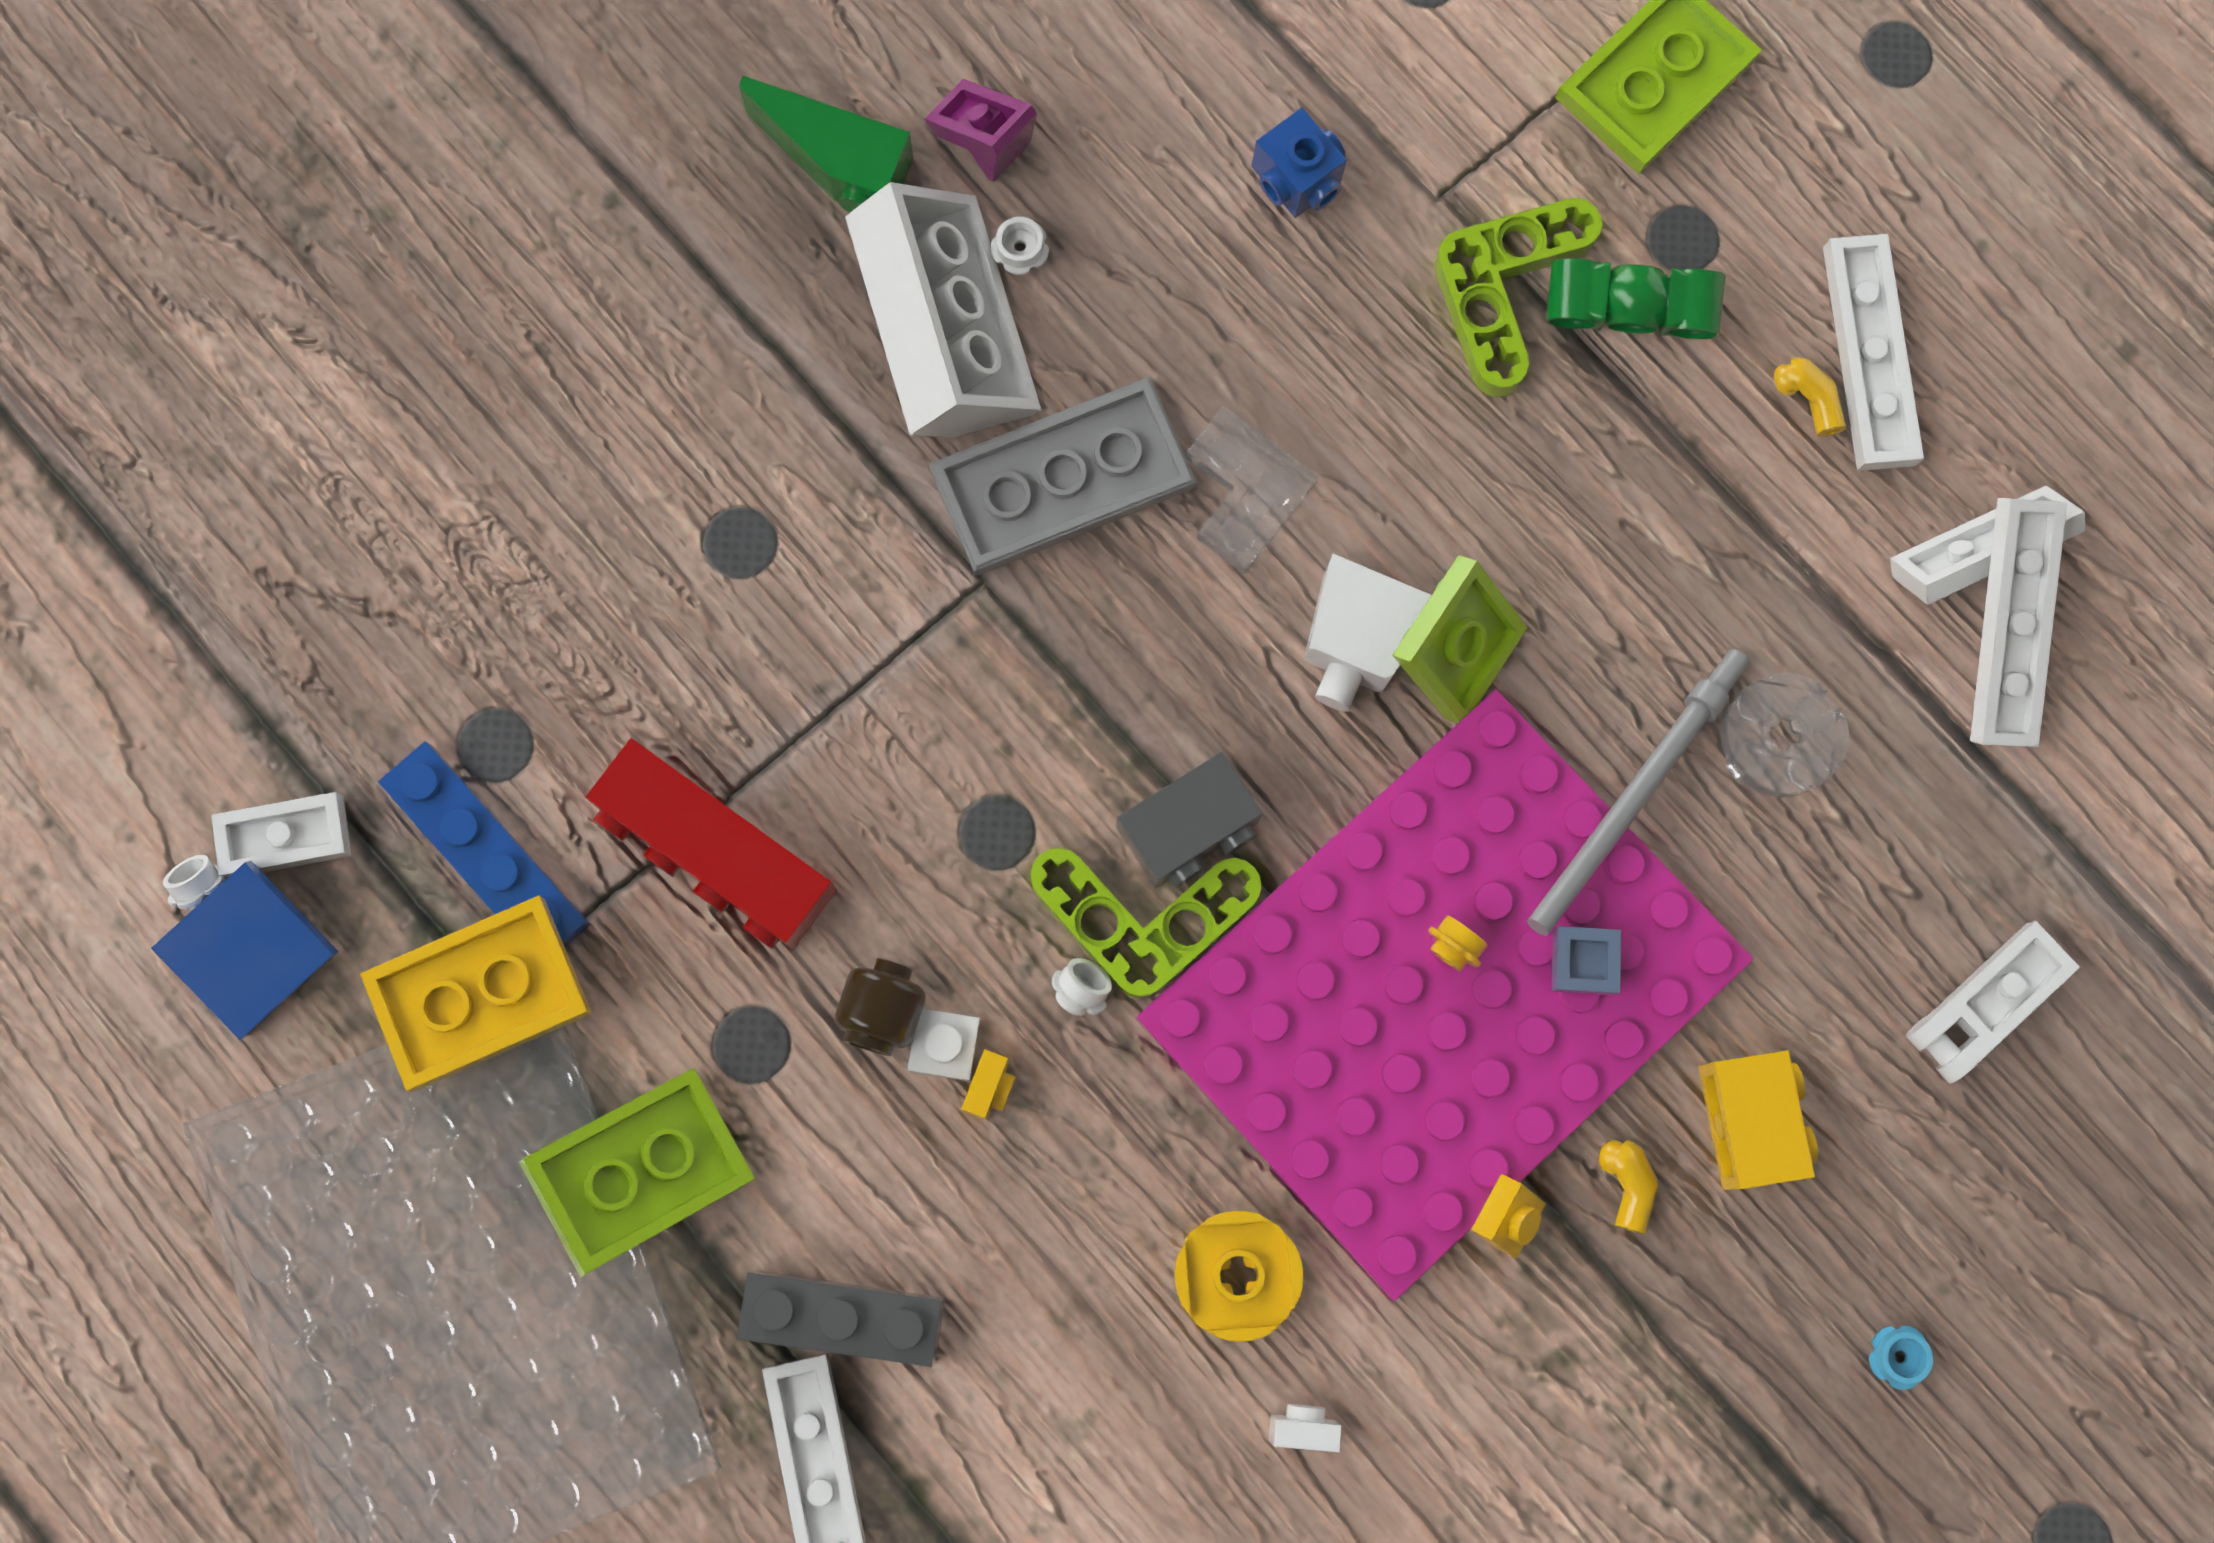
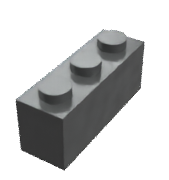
[737,1271,945,1367]

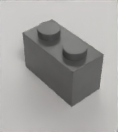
[1116,752,1263,889]

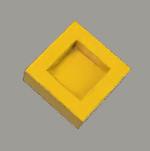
[961,1049,1016,1121]
[1471,1174,1546,1259]

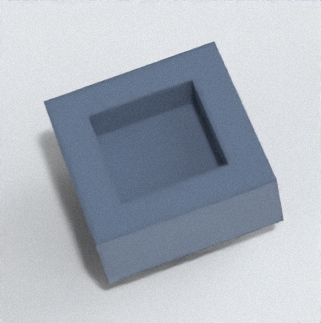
[1552,926,1621,995]

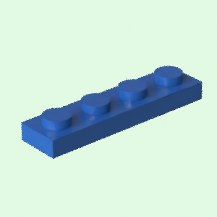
[378,741,591,947]

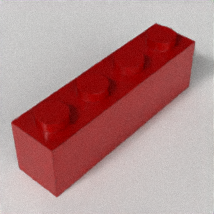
[585,738,838,950]

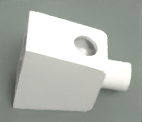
[1304,554,1432,712]

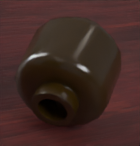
[834,958,926,1056]

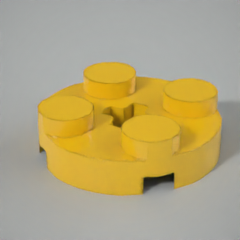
[1174,1211,1303,1342]

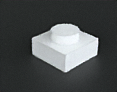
[907,1009,980,1081]
[1269,1404,1341,1452]

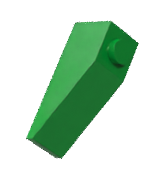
[739,76,913,213]

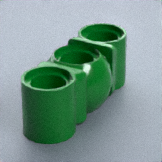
[1546,258,1726,339]

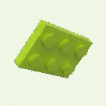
[1555,0,1762,175]
[519,1068,755,1277]

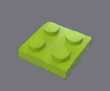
[1392,555,1528,724]

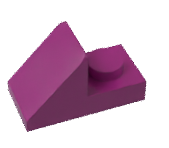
[924,79,1037,182]

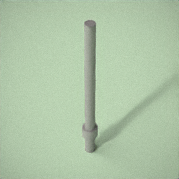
[1527,649,1750,936]

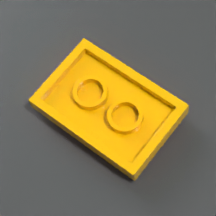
[360,895,592,1093]

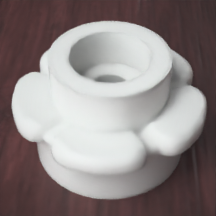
[991,217,1049,275]
[163,855,225,911]
[1052,958,1112,1016]

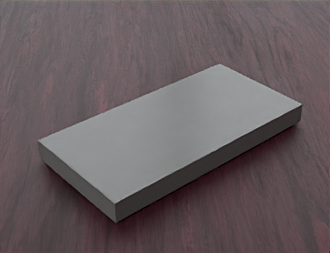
[929,377,1196,577]

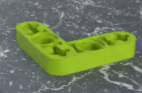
[1434,198,1603,397]
[1030,848,1262,999]

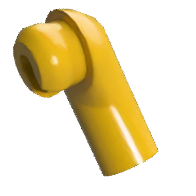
[1774,357,1847,437]
[1599,1140,1658,1235]

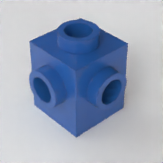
[1251,107,1347,218]

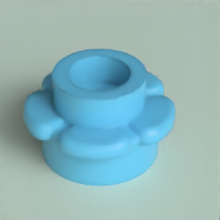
[1869,1325,1933,1390]

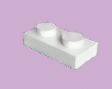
[211,792,351,879]

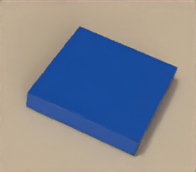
[151,861,339,1040]

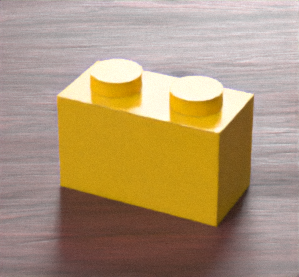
[1698,1050,1818,1190]

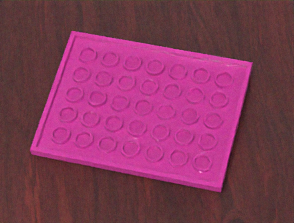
[1136,689,1754,1301]

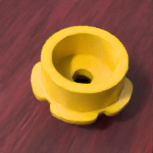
[1428,915,1488,972]

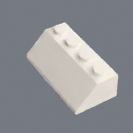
[845,182,1041,437]

